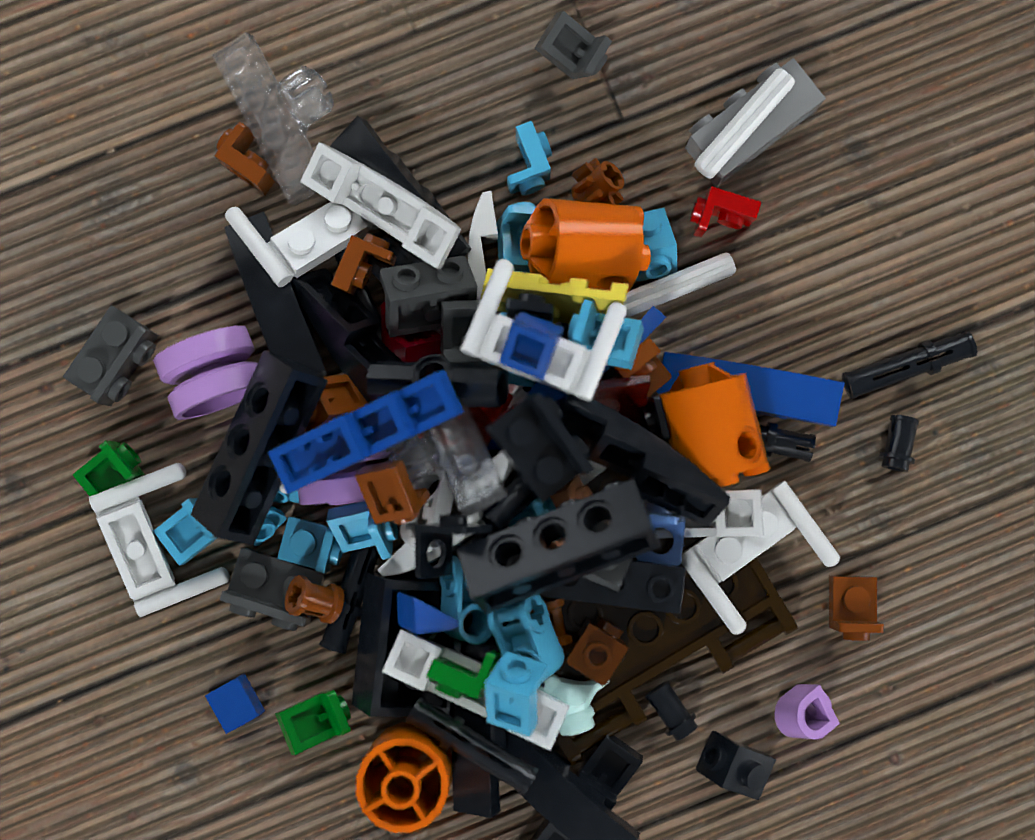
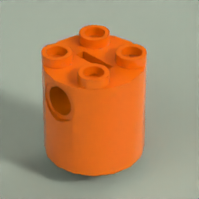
[520,198,651,293]
[658,362,770,487]
[356,722,452,833]

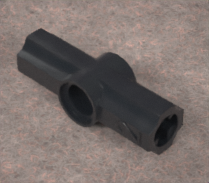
[366,354,509,408]

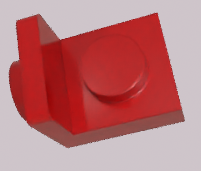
[689,186,762,237]

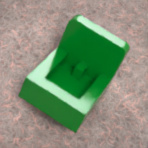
[72,440,145,496]
[426,650,501,700]
[275,690,351,755]

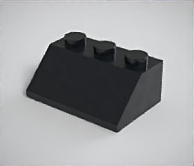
[352,572,464,717]

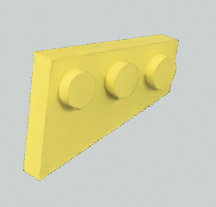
[480,269,629,324]

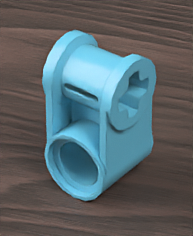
[440,555,492,644]
[488,594,564,682]

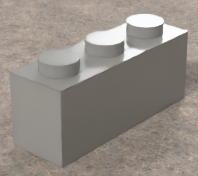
[685,58,826,188]

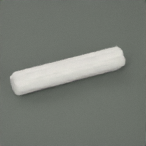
[694,68,795,179]
[623,252,736,318]

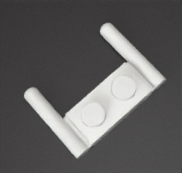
[225,202,379,287]
[460,259,627,402]
[89,463,230,617]
[681,480,840,635]

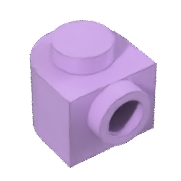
[775,684,840,740]

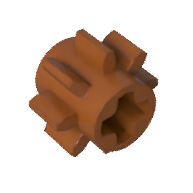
[571,158,624,205]

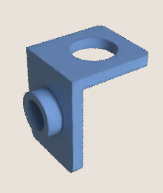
[636,502,686,566]

